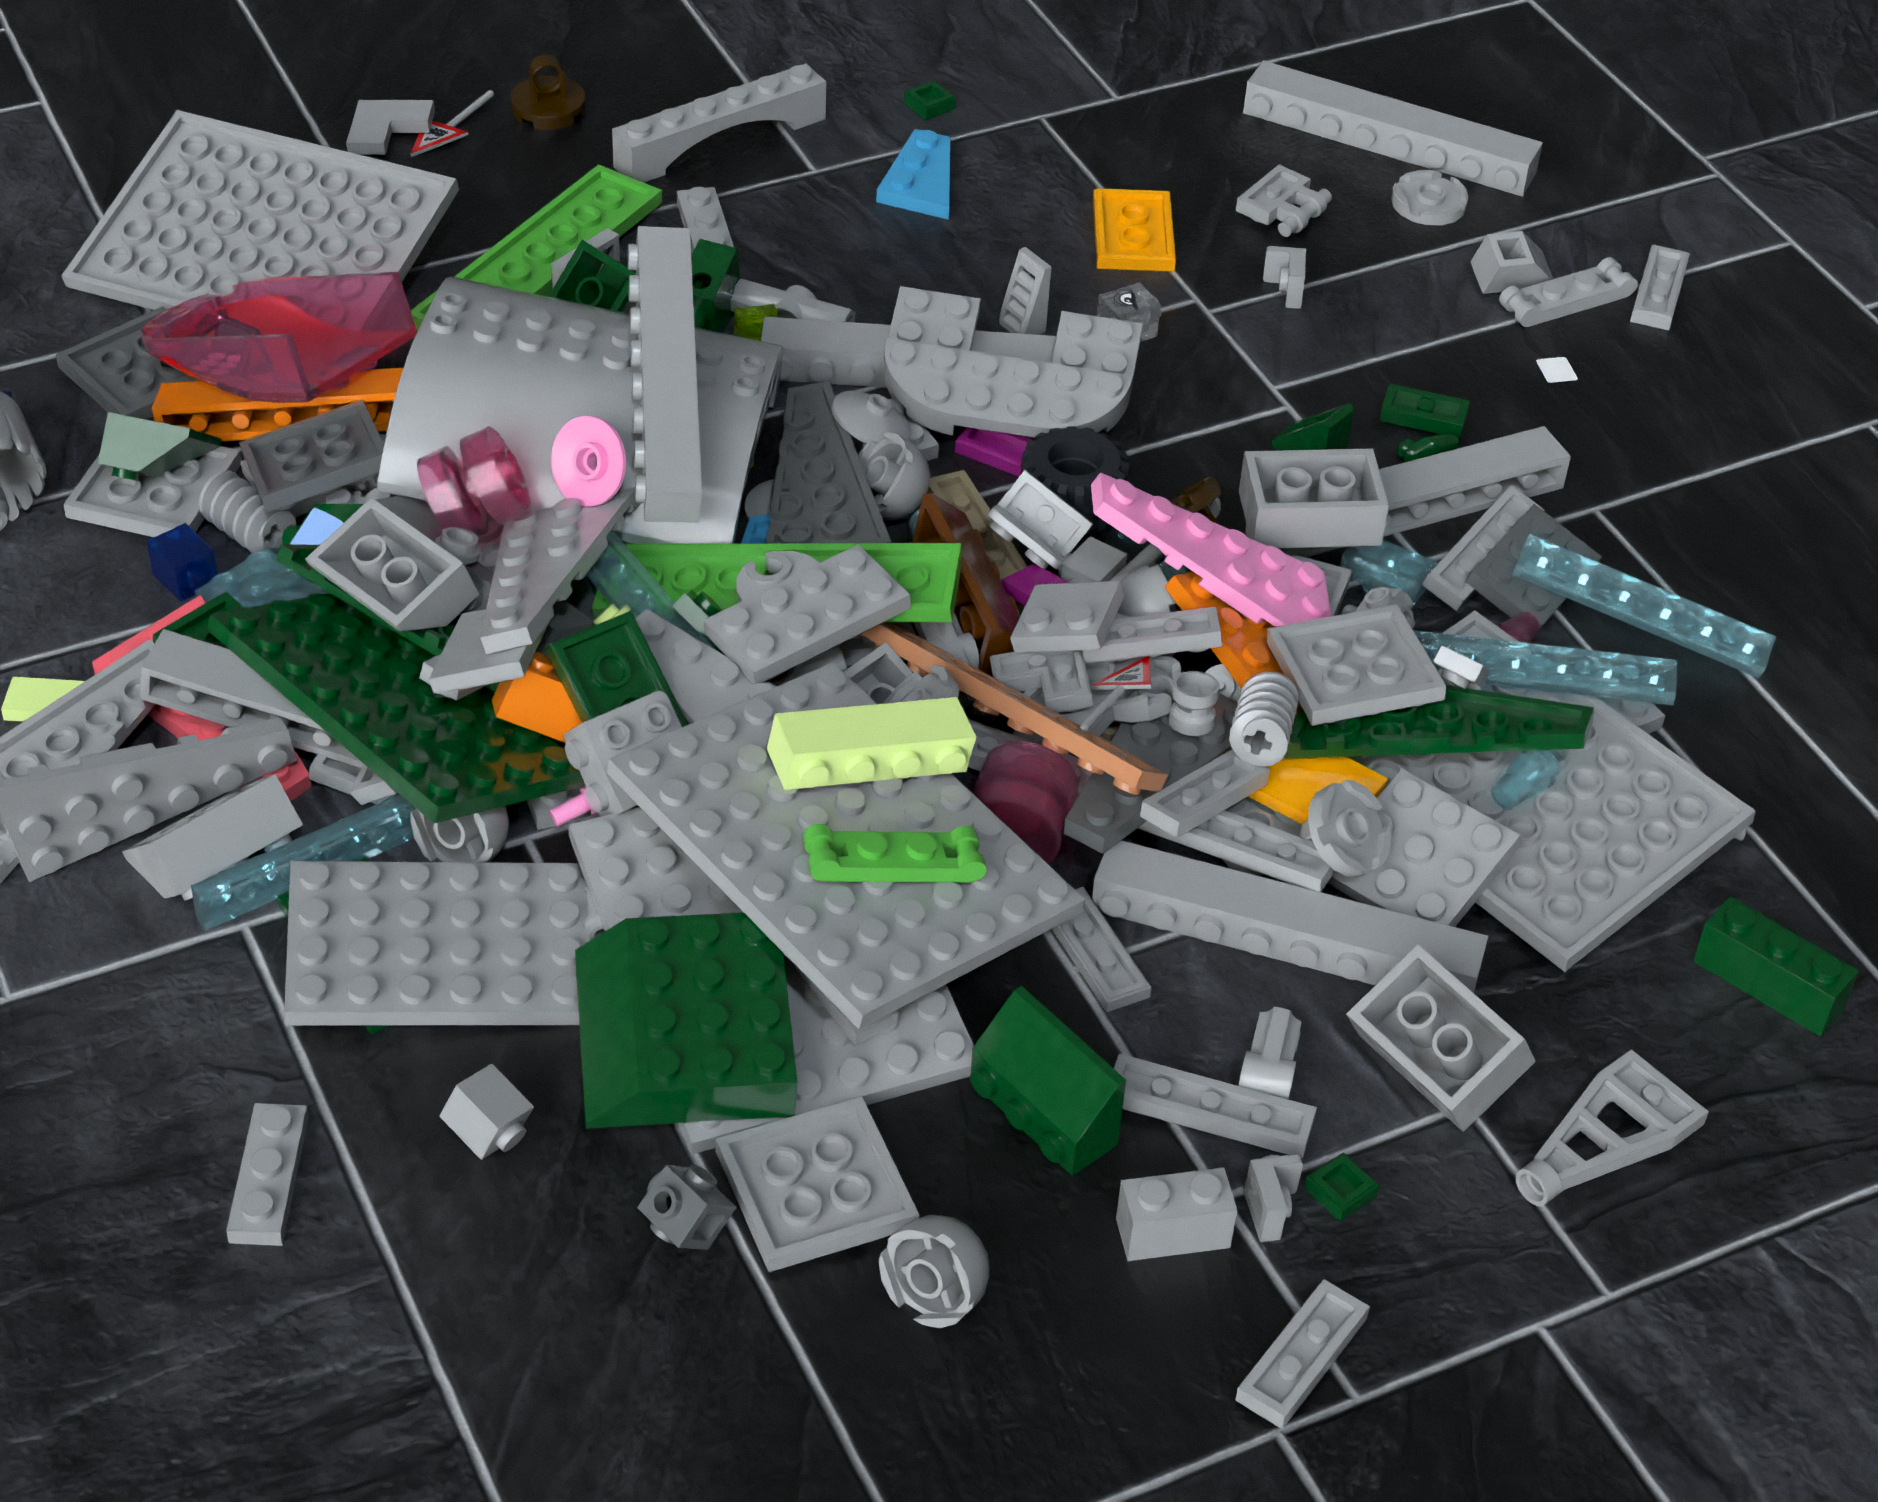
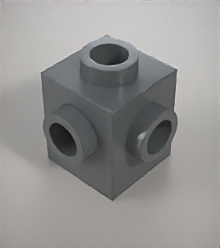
[637,1164,736,1250]

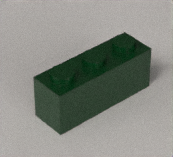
[1693,896,1859,1037]

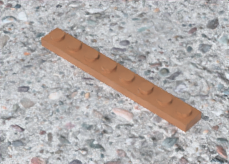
[860,622,1168,795]

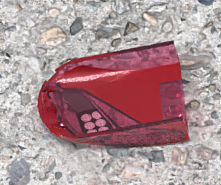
[141,272,417,403]

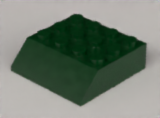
[575,912,798,1129]

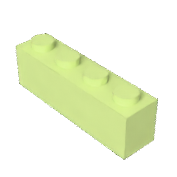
[767,697,976,790]

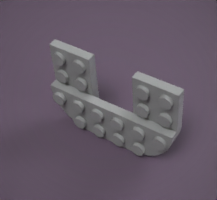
[884,286,1143,438]

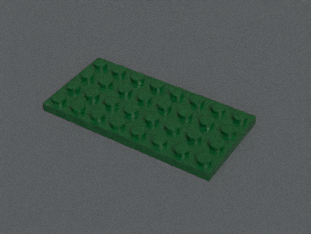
[207,593,585,824]

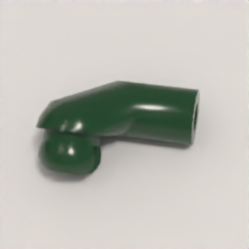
[1397,433,1459,463]

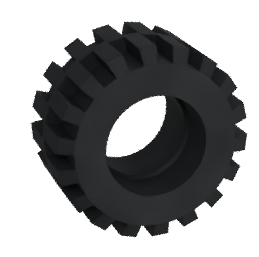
[1021,426,1129,534]

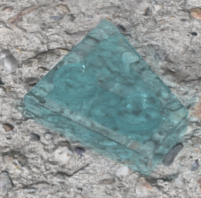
[1340,540,1439,606]

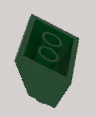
[970,986,1126,1176]

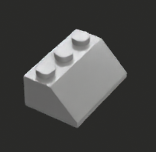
[305,497,479,631]
[122,774,303,901]

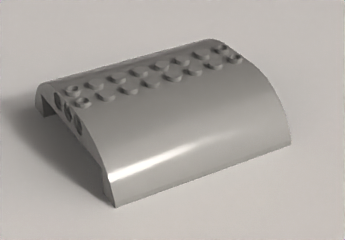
[377,277,783,544]

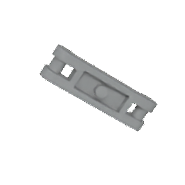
[1499,257,1638,327]

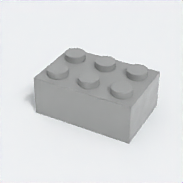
[1239,449,1389,548]
[1346,944,1536,1132]

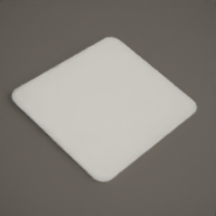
[1536,357,1578,383]

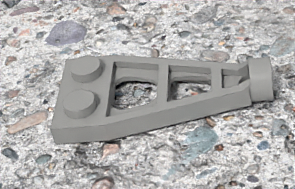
[1516,1049,1709,1206]

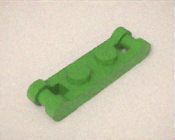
[802,824,987,883]

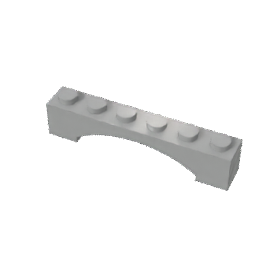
[612,64,826,183]

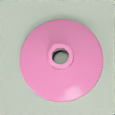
[551,416,626,507]

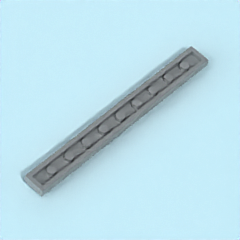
[968,719,1335,892]

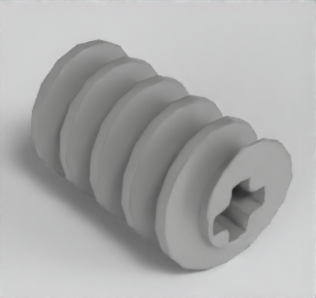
[199,470,296,557]
[1229,671,1299,767]

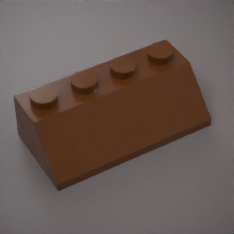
[912,493,1019,677]

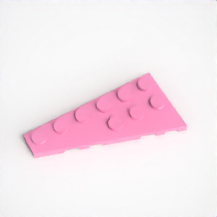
[1091,472,1332,627]

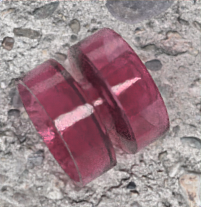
[417,426,532,537]
[973,742,1079,864]

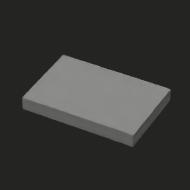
[429,606,554,694]

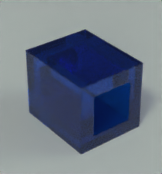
[147,523,219,602]

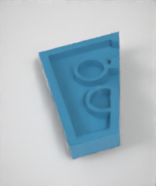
[876,129,950,220]

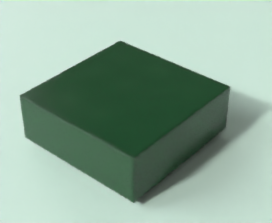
[904,81,956,120]
[1304,1152,1380,1222]

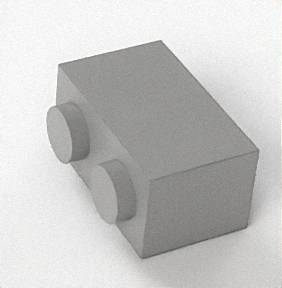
[1116,1167,1237,1261]

